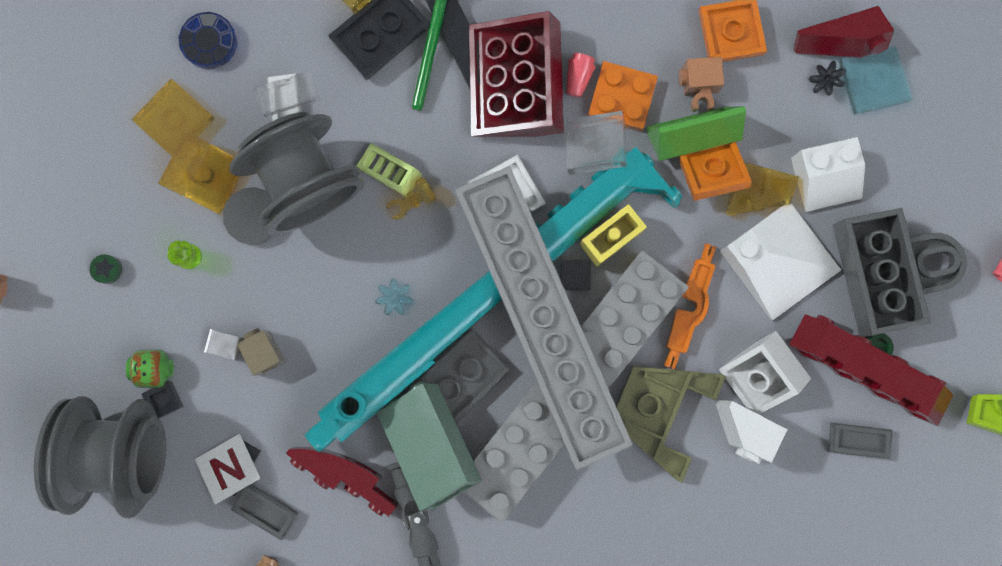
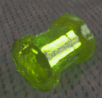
[167,240,202,269]

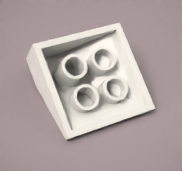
[720,201,841,321]

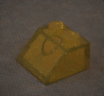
[158,132,240,215]

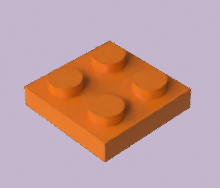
[698,0,767,62]
[587,61,658,132]
[677,142,752,201]

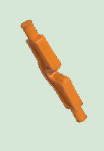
[664,243,717,370]

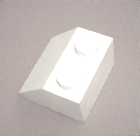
[791,137,865,212]
[719,331,811,414]
[716,400,788,464]

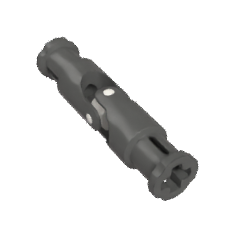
[386,462,441,566]

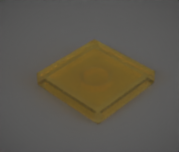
[131,79,215,159]

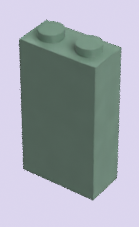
[377,381,482,511]

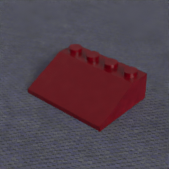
[469,11,564,137]

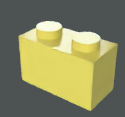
[579,204,647,267]

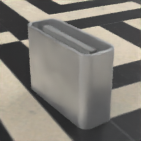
[204,329,243,360]

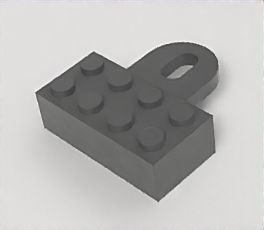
[833,208,967,337]

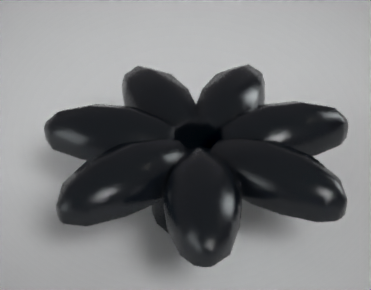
[808,61,847,96]

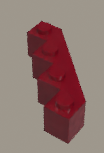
[789,314,954,426]

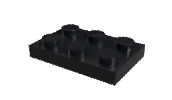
[328,0,430,81]

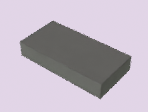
[828,422,892,459]
[231,484,299,540]

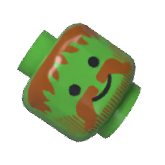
[125,349,174,388]

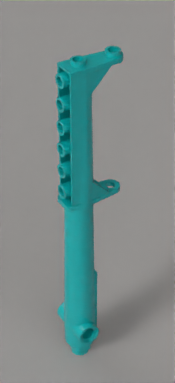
[304,147,683,453]

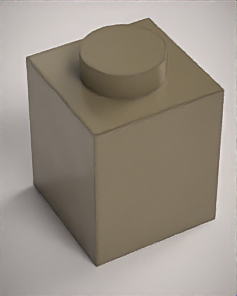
[237,328,286,376]

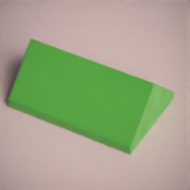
[646,106,746,161]

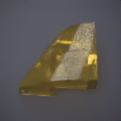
[726,162,799,216]

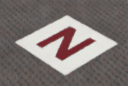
[195,433,261,505]

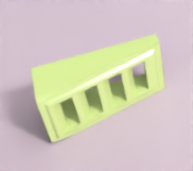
[356,143,422,198]

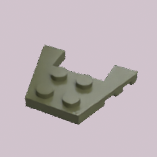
[616,366,726,483]

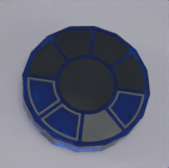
[178,12,238,70]

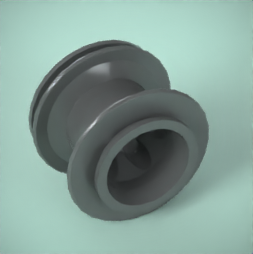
[229,112,365,236]
[34,396,166,519]

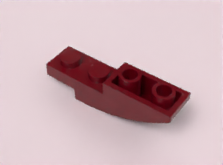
[286,447,397,517]

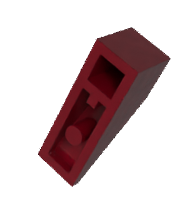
[793,6,894,58]

